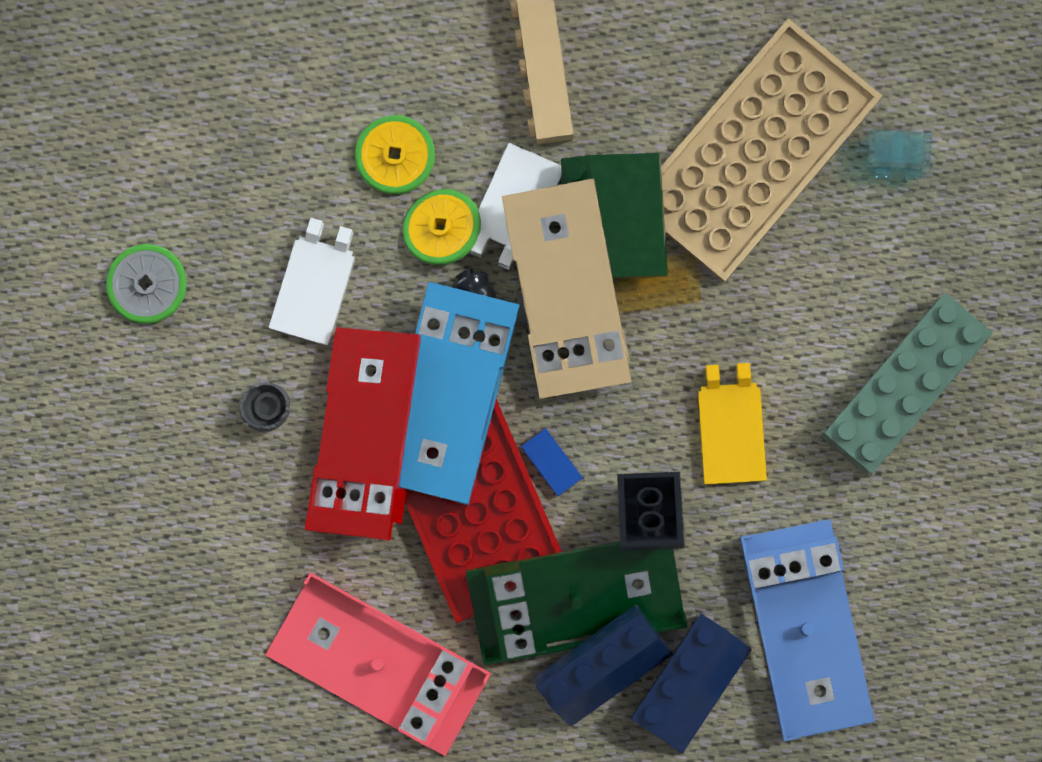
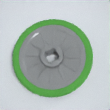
[106,244,187,324]

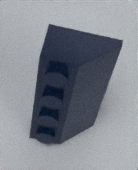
[534,604,673,727]
[630,613,752,754]

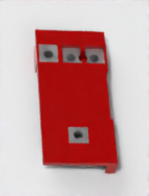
[305,327,421,541]

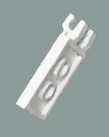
[470,143,562,271]
[269,218,355,346]

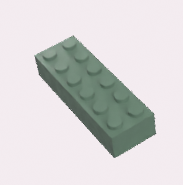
[821,292,993,477]

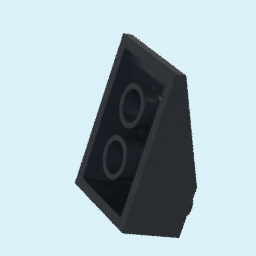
[617,472,685,551]

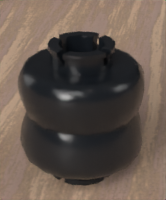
[452,268,496,298]

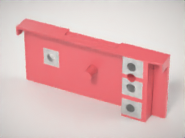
[266,572,491,756]

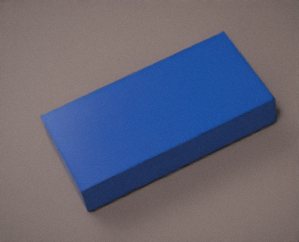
[521,428,583,497]

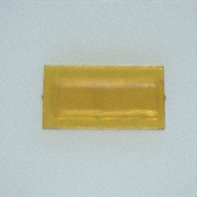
[613,253,702,313]

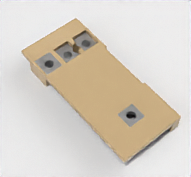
[501,179,632,399]

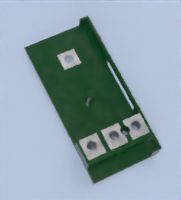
[465,541,688,666]

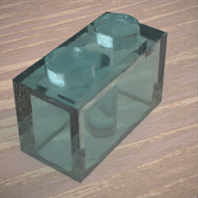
[865,129,932,179]

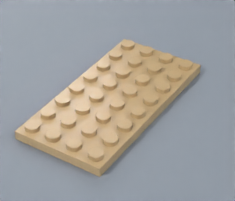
[661,18,883,283]

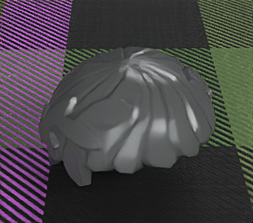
[239,382,290,432]

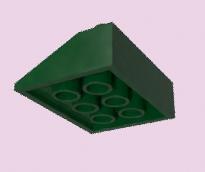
[561,153,668,282]

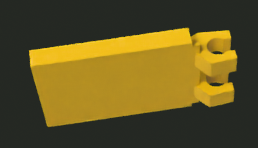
[697,363,767,485]

